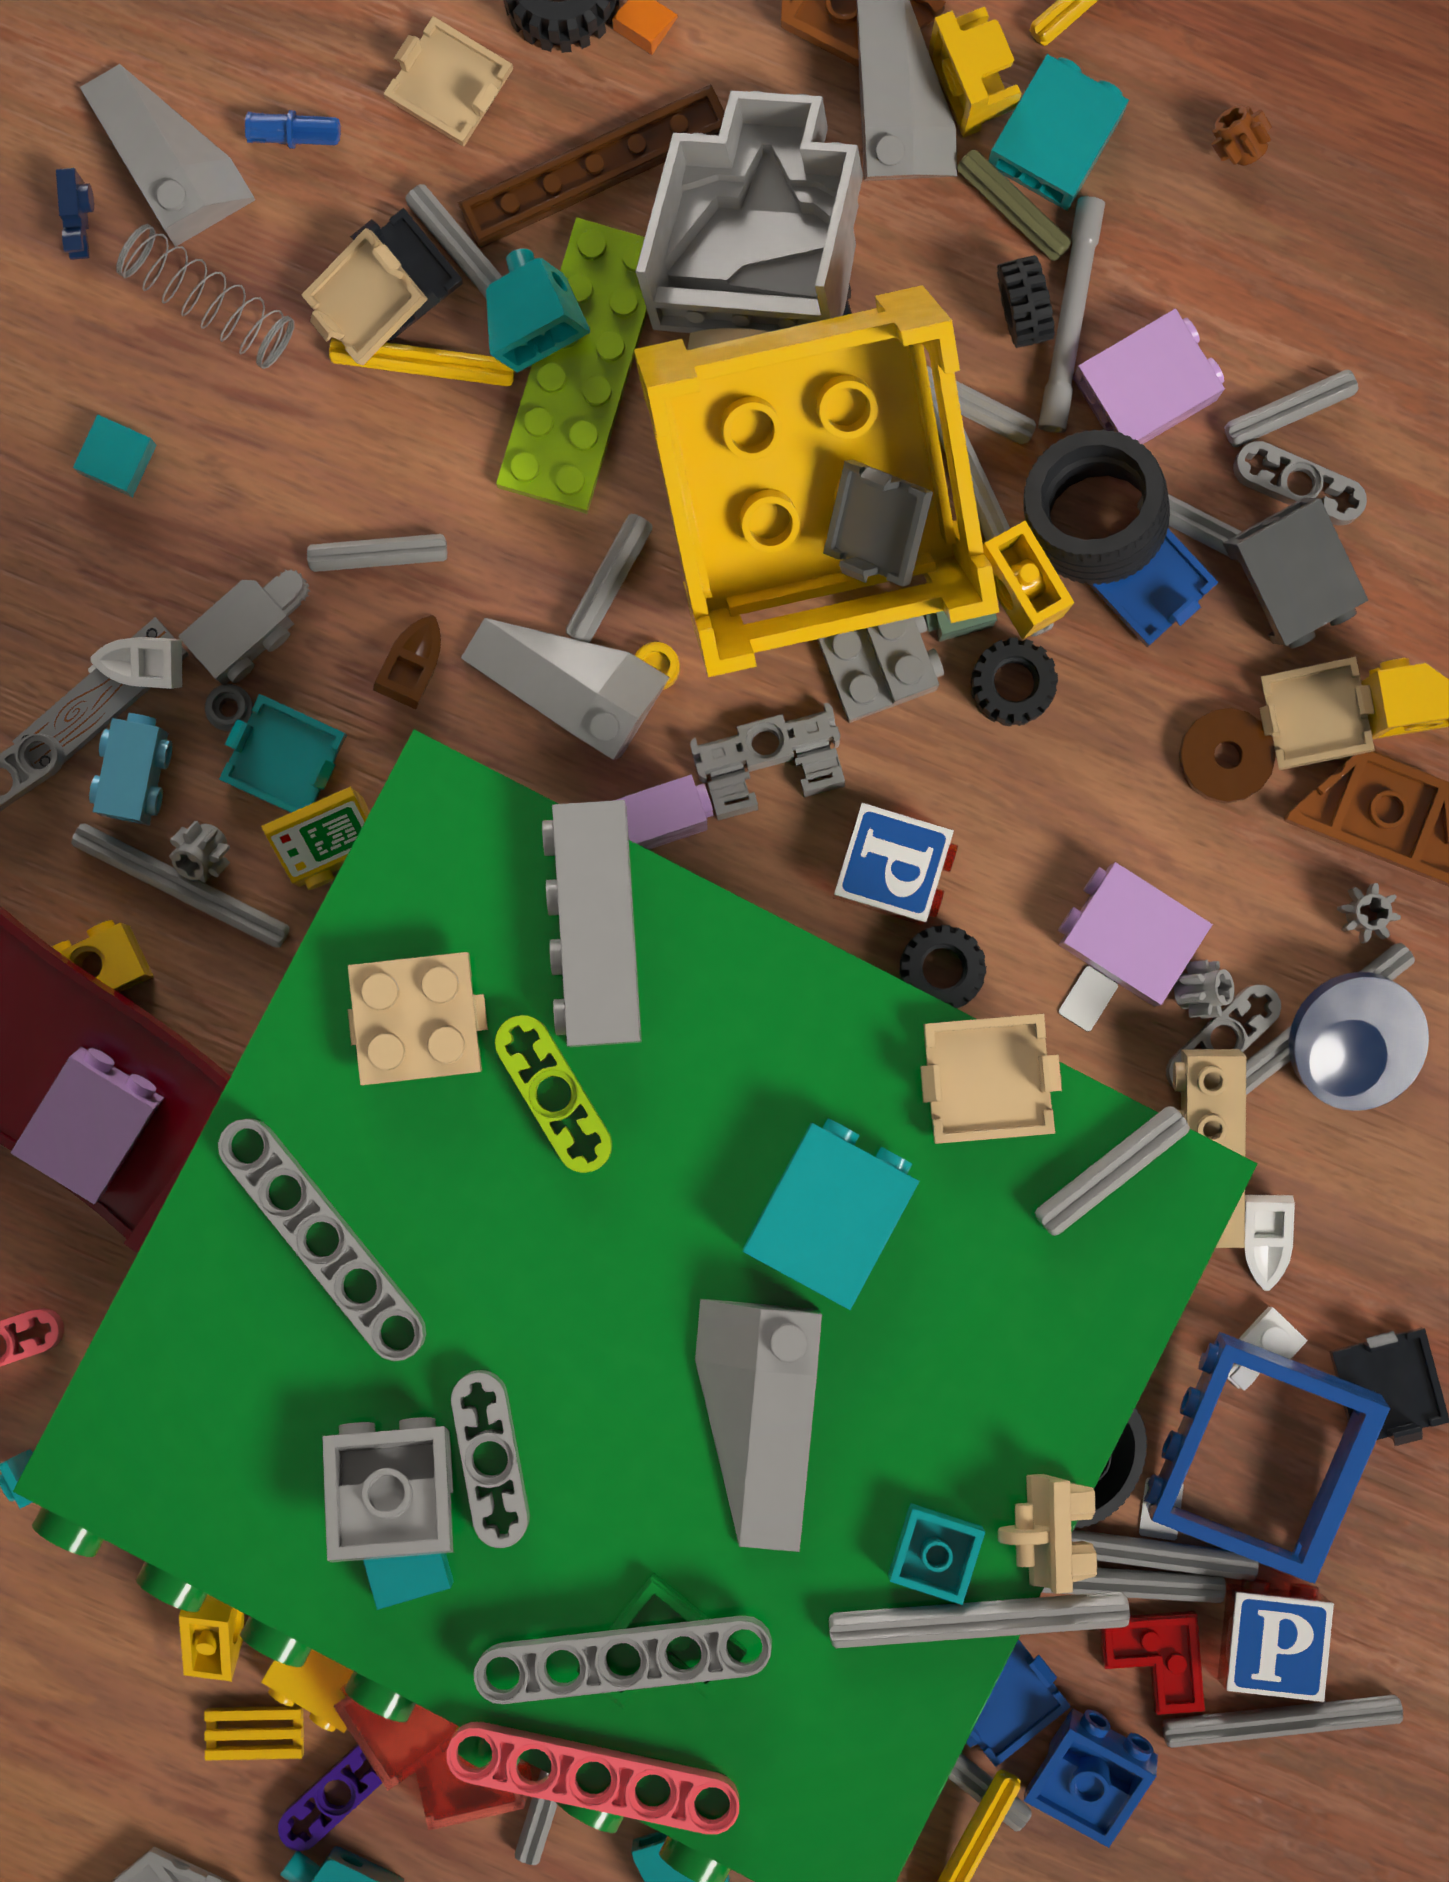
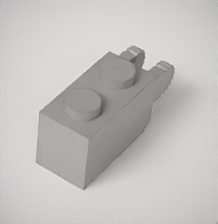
[178,569,310,685]

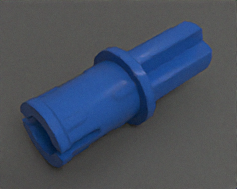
[245,110,341,149]

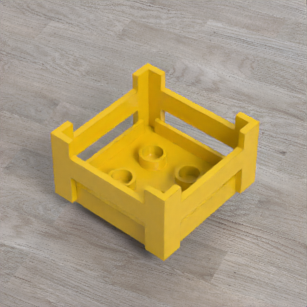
[634,285,999,677]

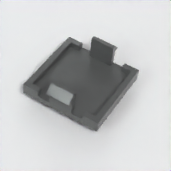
[823,459,933,587]

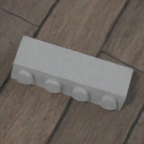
[542,800,642,1047]

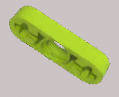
[495,1015,612,1173]

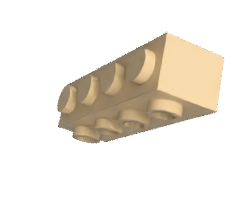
[1173,1049,1246,1248]

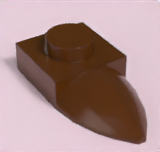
[373,615,441,709]

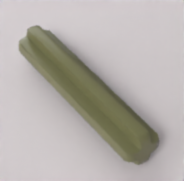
[957,149,1071,261]

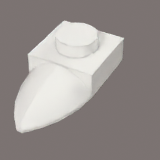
[91,637,182,689]
[1245,1195,1295,1291]

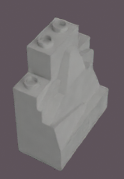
[636,91,863,333]

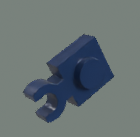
[56,168,94,260]

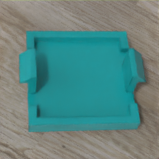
[219,694,347,813]

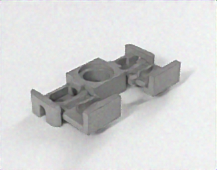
[690,703,845,821]

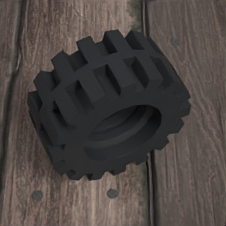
[997,255,1055,348]
[970,637,1058,726]
[899,925,987,1008]

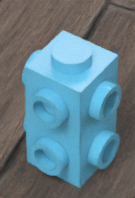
[89,713,172,826]

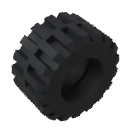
[503,0,619,53]

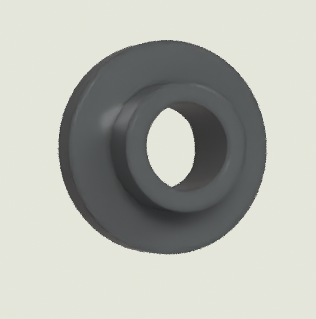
[205,684,253,732]

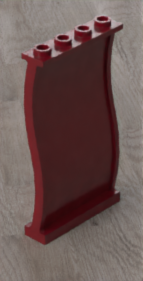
[0,905,231,1254]

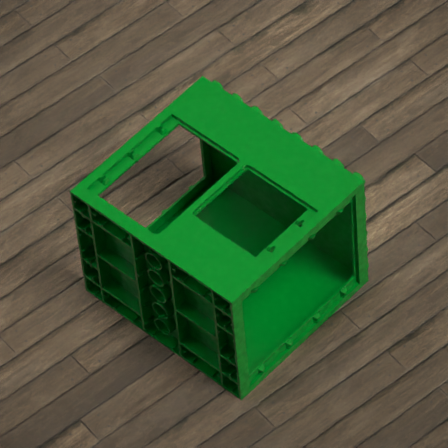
[13,729,1258,1882]

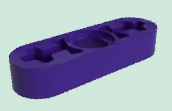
[278,1738,390,1851]

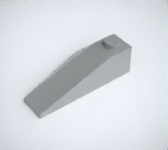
[856,0,957,181]
[80,64,255,247]
[461,618,670,760]
[695,1299,822,1552]

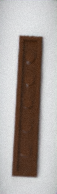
[458,84,725,249]

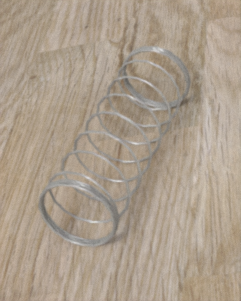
[116,224,295,369]

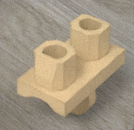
[998,1474,1097,1594]

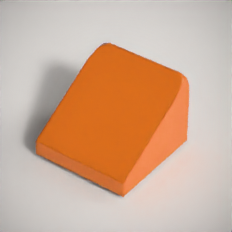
[612,0,678,55]

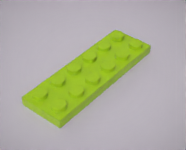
[496,217,648,514]

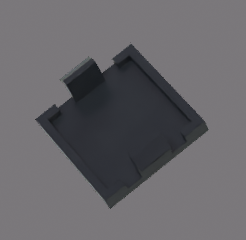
[350,208,463,341]
[1329,1327,1449,1446]

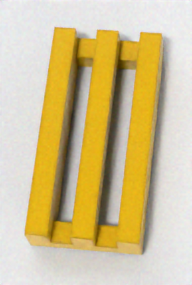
[204,1706,304,1761]

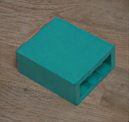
[988,54,1129,211]
[743,1118,920,1310]

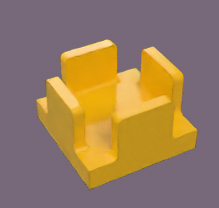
[928,7,1022,138]

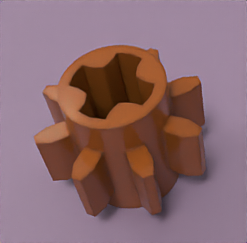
[1211,105,1272,166]

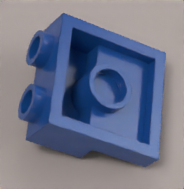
[1023,1708,1158,1848]

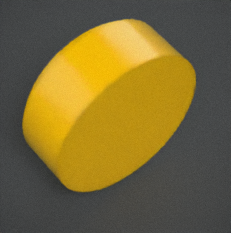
[635,642,680,690]

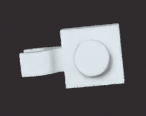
[1227,1307,1308,1391]

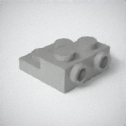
[817,615,944,723]
[323,1417,453,1562]

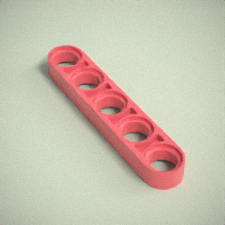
[447,1722,739,1835]

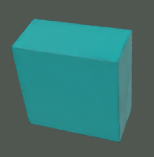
[73,414,157,498]
[888,1503,985,1605]
[363,1553,454,1610]

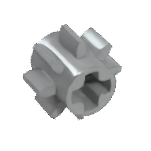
[169,821,230,883]
[1337,883,1401,943]
[1174,960,1234,1019]

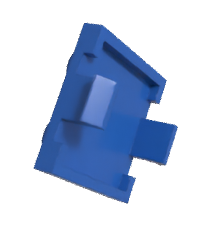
[1089,528,1218,647]
[966,1639,1071,1767]

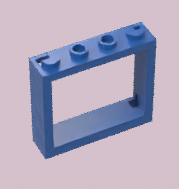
[1143,1332,1390,1584]

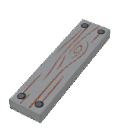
[12,617,189,769]

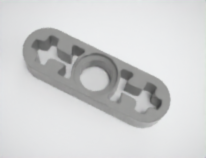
[1233,441,1367,526]
[1166,985,1281,1092]
[451,1370,530,1548]

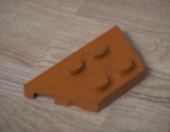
[781,0,946,68]
[1284,752,1449,887]

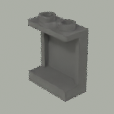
[1223,497,1368,648]

